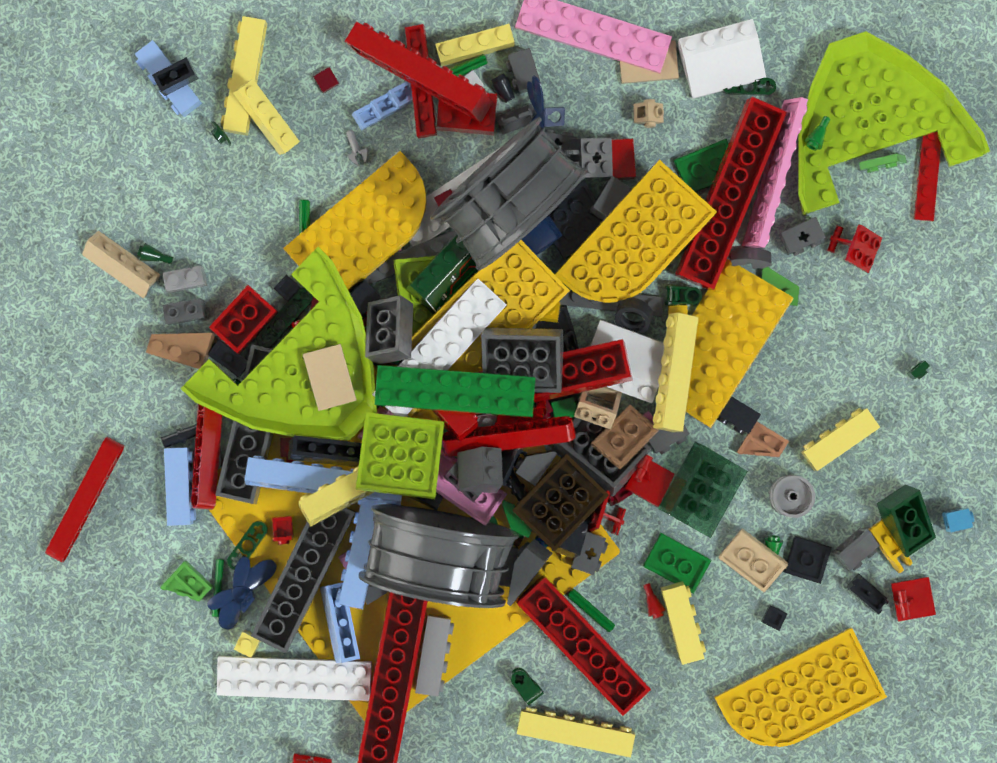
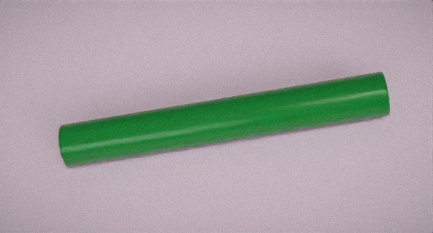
[212,559,224,617]

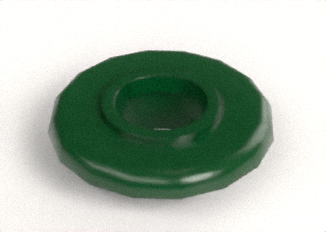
[211,121,231,146]

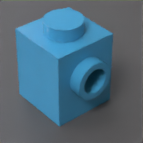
[942,508,974,532]

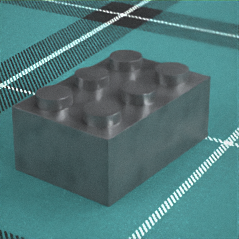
[365,295,413,365]

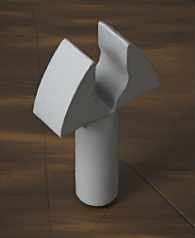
[346,130,368,166]

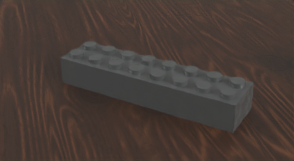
[216,345,274,504]
[251,507,356,653]

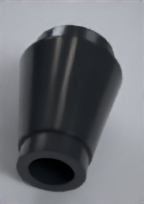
[491,73,515,103]

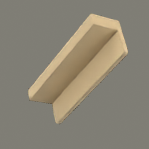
[82,231,160,298]

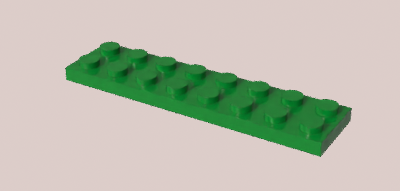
[374,365,536,417]

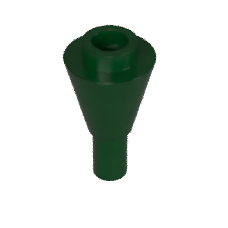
[137,243,174,264]

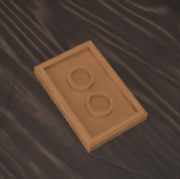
[591,405,659,469]

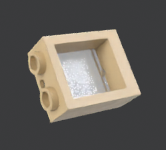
[574,387,622,429]

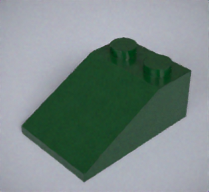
[876,484,936,557]

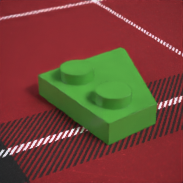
[859,153,907,173]
[761,267,799,306]
[160,561,214,601]

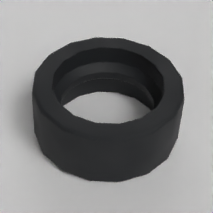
[614,298,653,334]

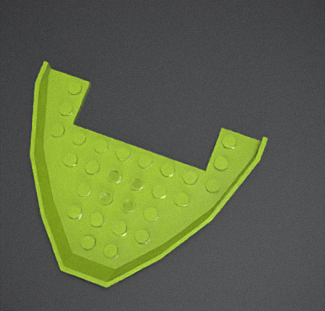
[798,31,990,216]
[180,247,377,440]

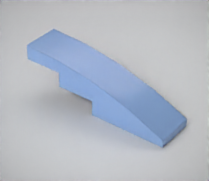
[352,82,413,131]

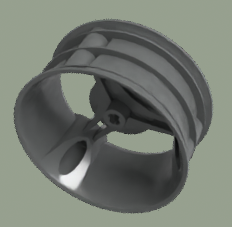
[430,117,587,271]
[358,504,519,608]

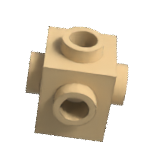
[633,99,664,128]

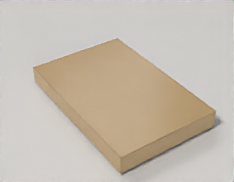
[619,40,679,84]
[303,344,356,411]
[718,528,788,592]

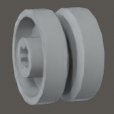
[769,475,815,518]

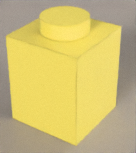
[234,630,261,658]

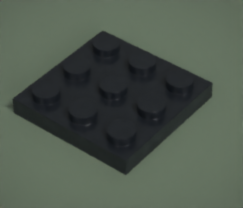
[547,180,602,259]

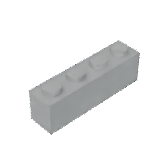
[415,614,454,697]

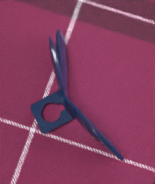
[527,75,565,128]
[207,557,277,630]

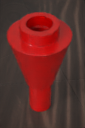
[643,583,666,619]

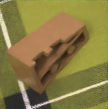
[146,333,216,369]

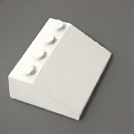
[677,19,766,99]
[590,319,664,403]

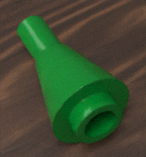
[805,116,831,151]
[764,535,784,555]

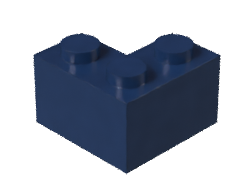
[521,216,562,256]

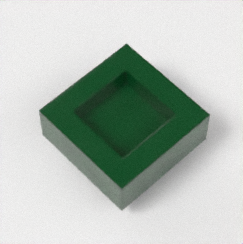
[907,360,930,379]

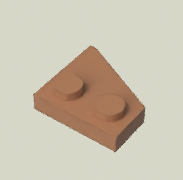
[737,422,789,457]

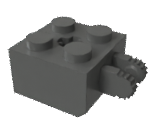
[562,138,613,178]

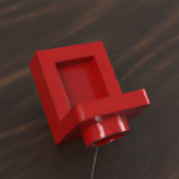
[272,516,294,545]

